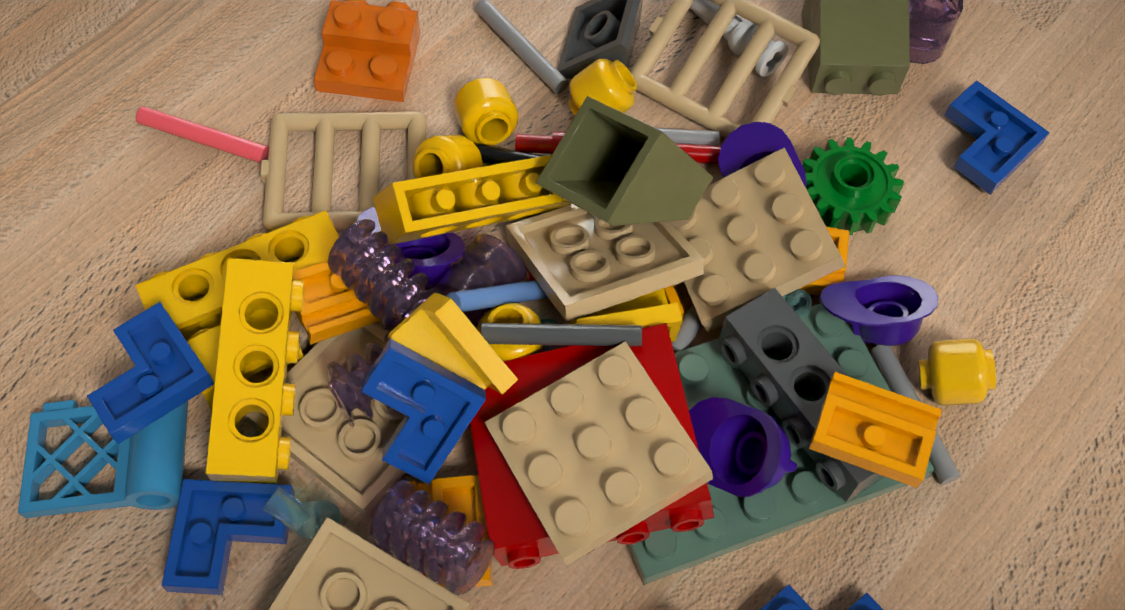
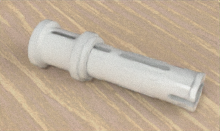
[690,0,788,77]

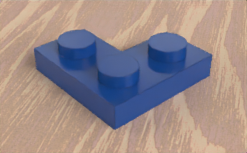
[945,80,1050,195]
[87,302,215,444]
[361,339,486,484]
[161,479,295,595]

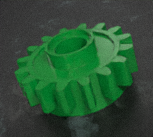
[802,137,904,235]

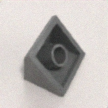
[557,0,643,79]

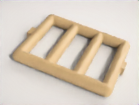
[630,0,820,138]
[260,111,426,232]

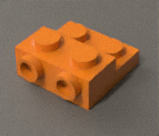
[314,0,420,102]

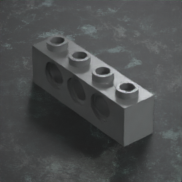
[718,288,885,502]

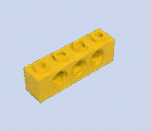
[373,155,572,246]
[135,210,348,341]
[206,258,304,484]

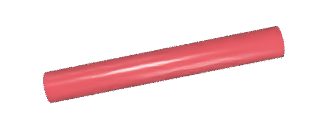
[136,106,269,163]

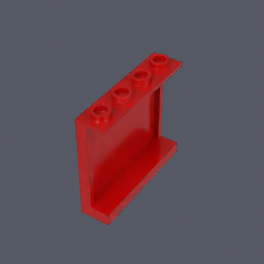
[470,323,714,569]

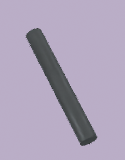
[481,323,642,346]

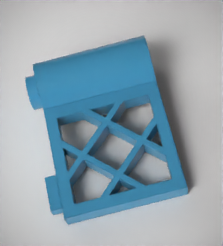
[18,400,188,518]

